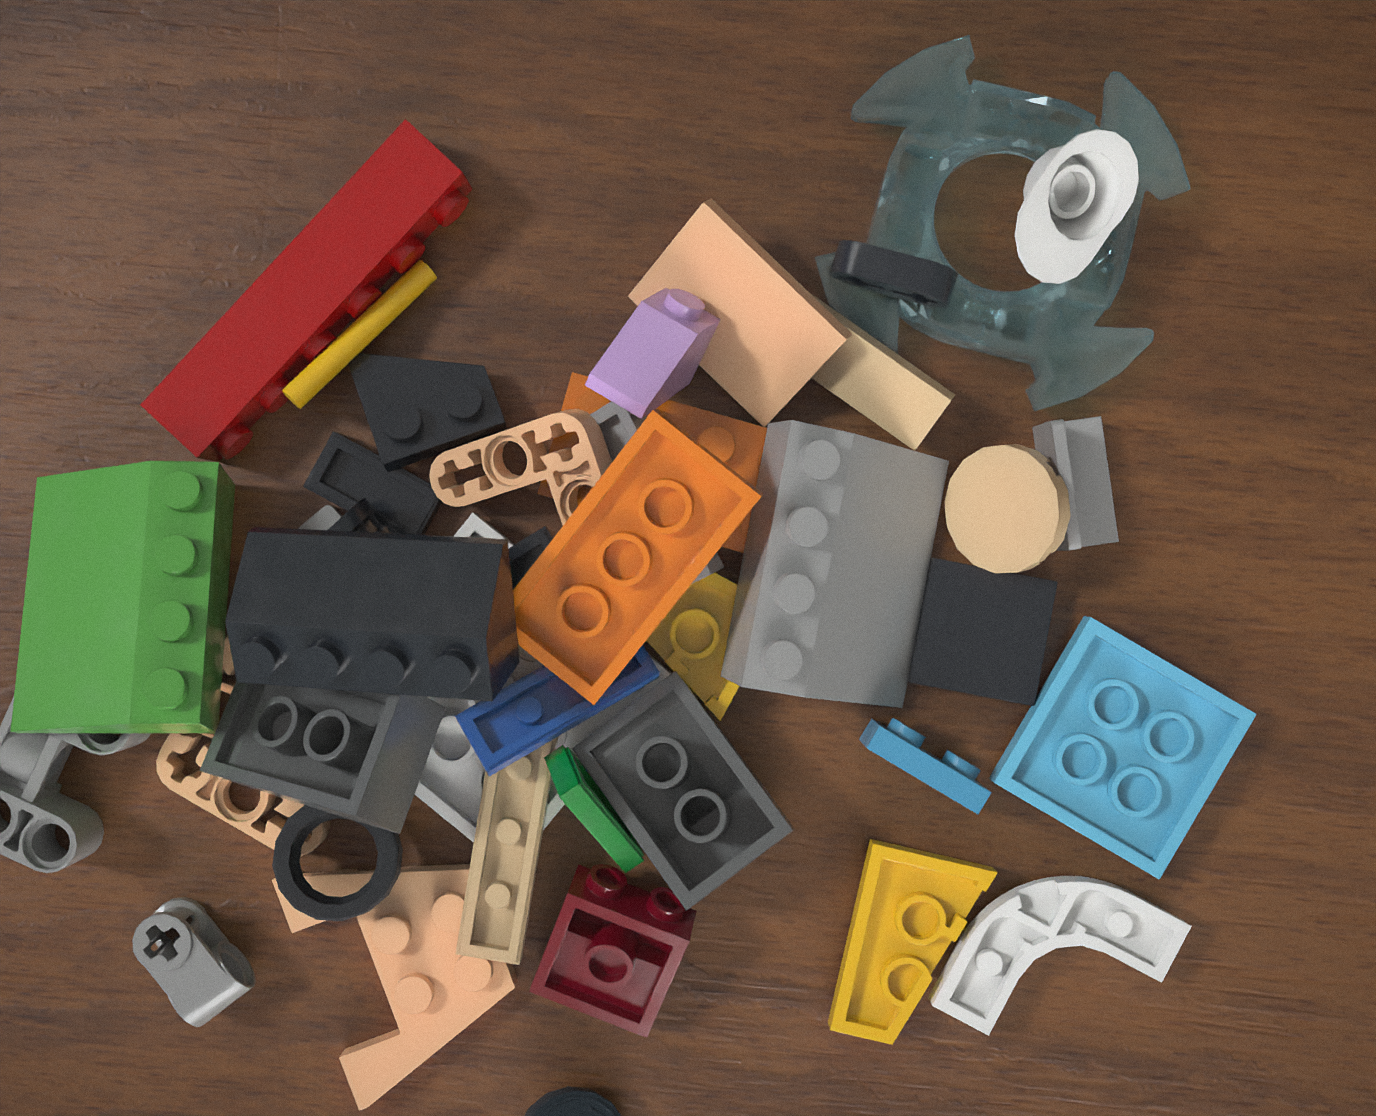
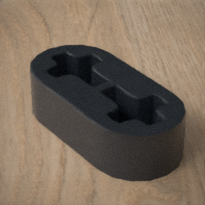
[829,240,958,308]

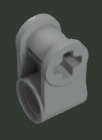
[132,897,256,1027]

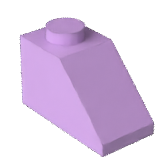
[585,288,720,419]

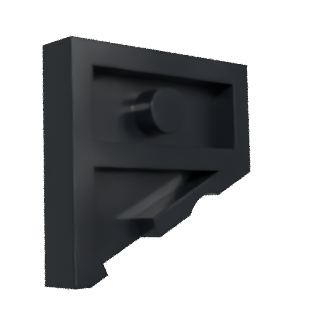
[348,353,507,472]

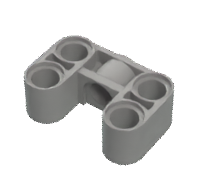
[0,697,151,873]

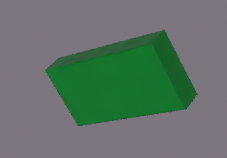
[544,745,644,873]

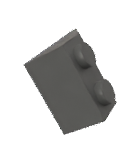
[572,671,795,911]
[200,681,446,834]

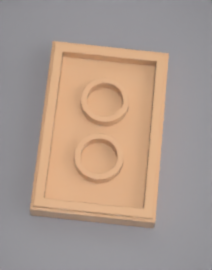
[628,198,852,427]

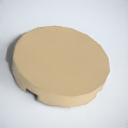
[944,444,1071,573]

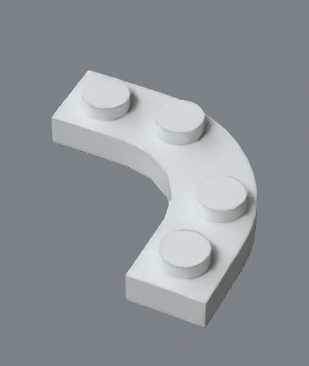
[928,876,1192,1036]

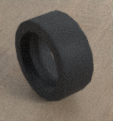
[272,805,403,921]

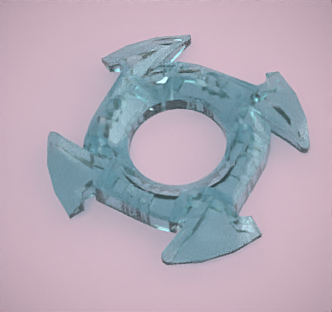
[814,35,1191,411]

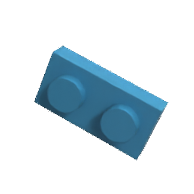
[859,717,992,815]

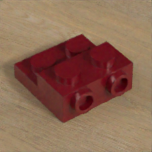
[529,864,697,1038]

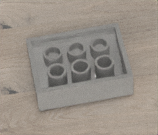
[721,420,949,708]

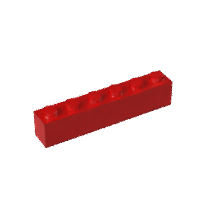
[140,119,473,462]

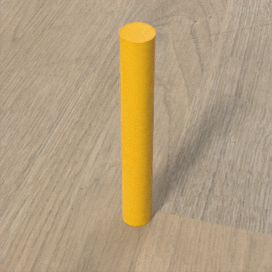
[282,260,437,409]

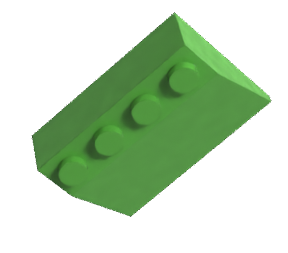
[10,461,235,734]

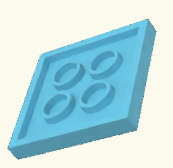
[988,616,1257,880]

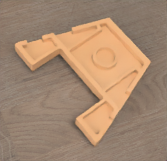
[272,864,518,1111]

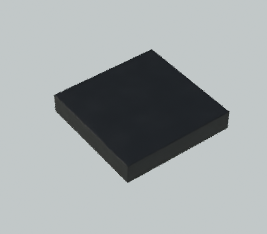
[908,558,1058,706]

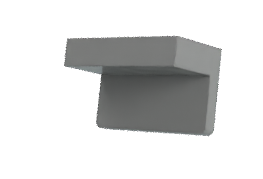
[1032,416,1119,551]

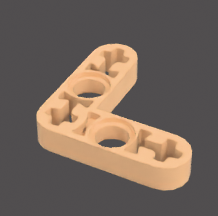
[429,409,612,525]
[156,636,330,856]

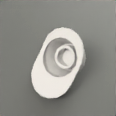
[1015,129,1139,284]

